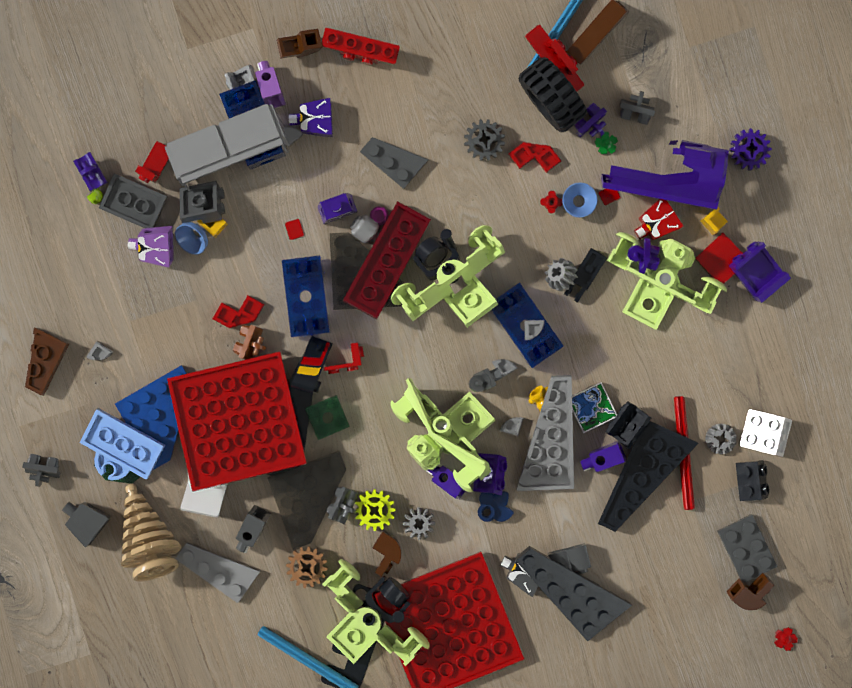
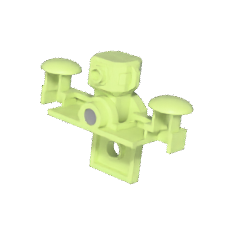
[606,232,727,330]

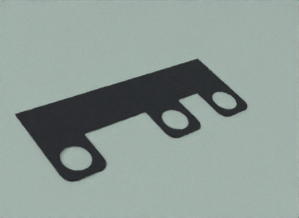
[321,584,384,688]

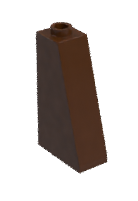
[566,0,630,65]

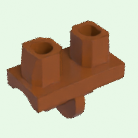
[233,325,267,360]

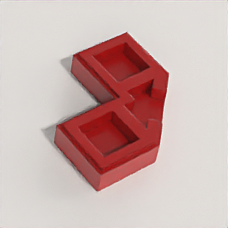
[508,142,562,173]
[212,295,265,328]

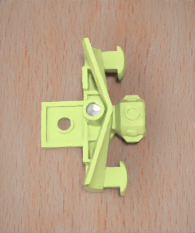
[390,378,495,493]

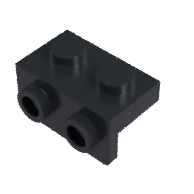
[606,401,652,449]
[735,460,770,501]

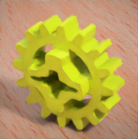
[355,489,396,531]

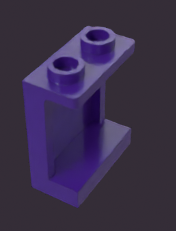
[729,241,791,303]

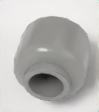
[350,215,379,243]

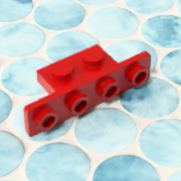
[525,25,585,91]
[322,28,400,65]

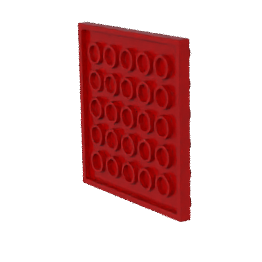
[167,352,307,492]
[374,551,524,688]

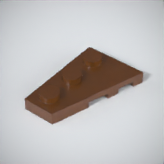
[25,327,69,396]

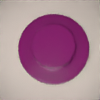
[370,206,389,226]

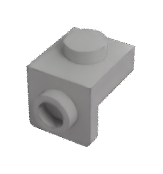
[225,65,258,92]

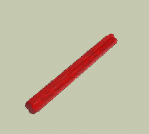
[674,396,695,510]

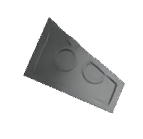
[360,137,428,189]

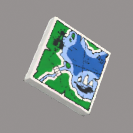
[572,382,617,433]

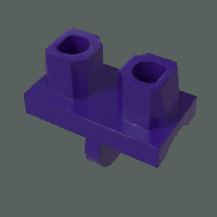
[574,103,607,138]
[73,152,108,192]
[628,238,660,274]

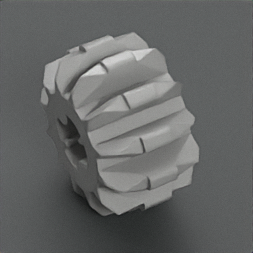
[545,258,578,291]
[403,507,435,540]

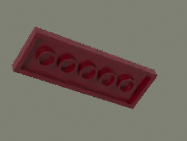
[343,201,431,320]

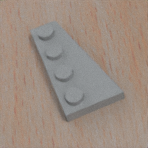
[175,542,260,603]

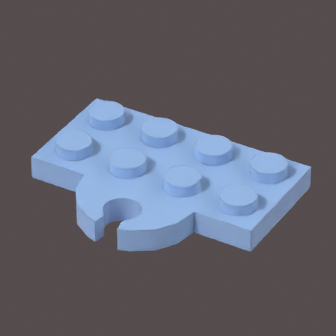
[80,408,165,480]

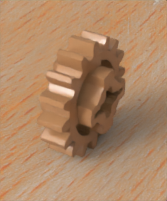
[286,546,328,588]

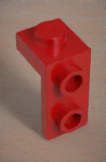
[135,141,169,184]
[323,342,364,374]

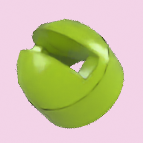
[86,188,103,205]

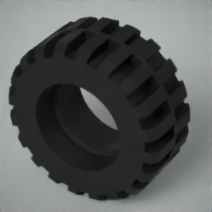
[518,57,587,132]

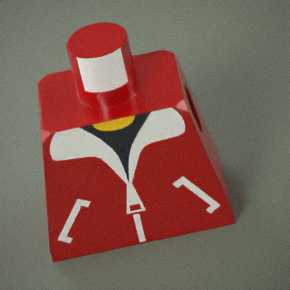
[634,199,684,240]

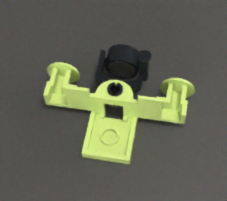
[391,225,505,328]
[323,559,430,666]

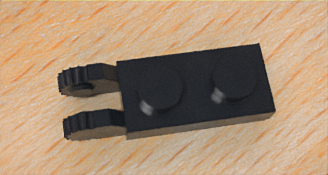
[564,248,607,303]

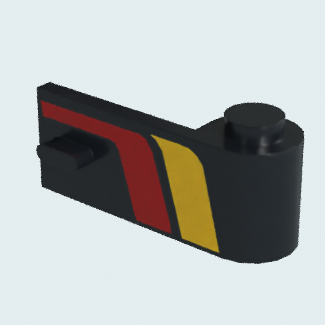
[291,336,333,395]

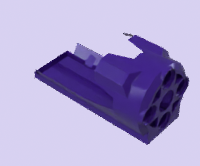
[601,140,729,210]

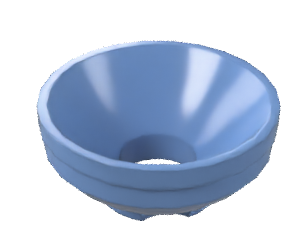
[562,182,598,218]
[175,222,208,255]

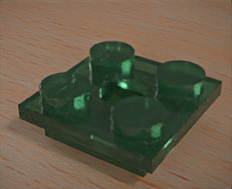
[305,395,350,440]

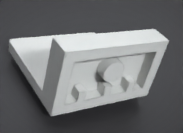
[740,409,792,457]
[181,475,227,518]

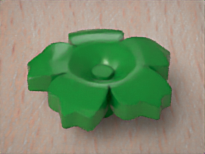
[594,131,618,155]

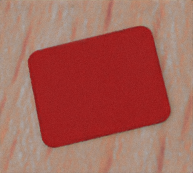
[598,189,620,206]
[285,219,304,240]

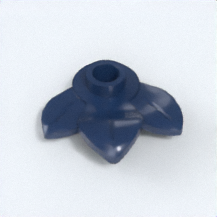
[478,491,514,522]

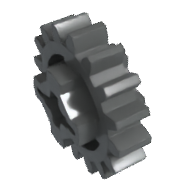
[464,119,505,161]

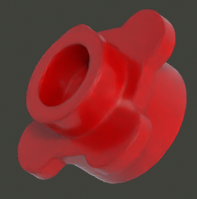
[540,191,563,214]

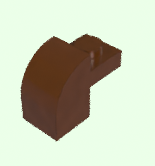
[276,29,322,59]
[372,530,402,577]
[726,573,774,610]

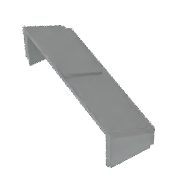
[165,104,289,191]

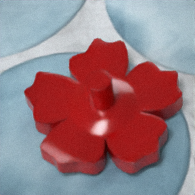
[774,627,798,651]

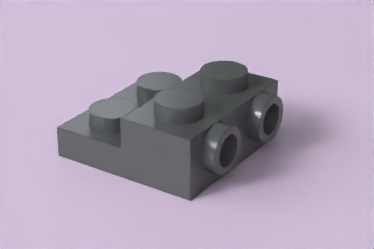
[179,181,225,224]

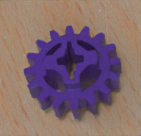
[729,128,772,171]

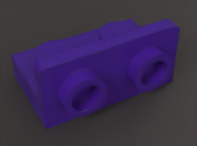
[473,453,507,495]

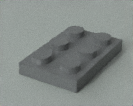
[99,173,168,228]
[717,514,778,582]

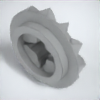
[706,424,736,454]

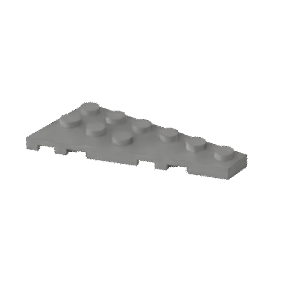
[516,375,574,491]

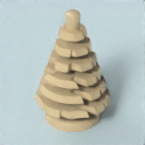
[121,484,181,581]

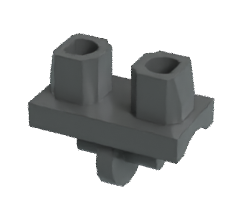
[620,91,655,125]
[469,367,502,392]
[22,454,61,487]
[327,486,359,525]

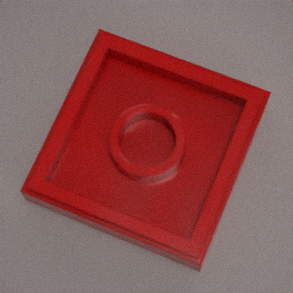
[695,232,743,284]

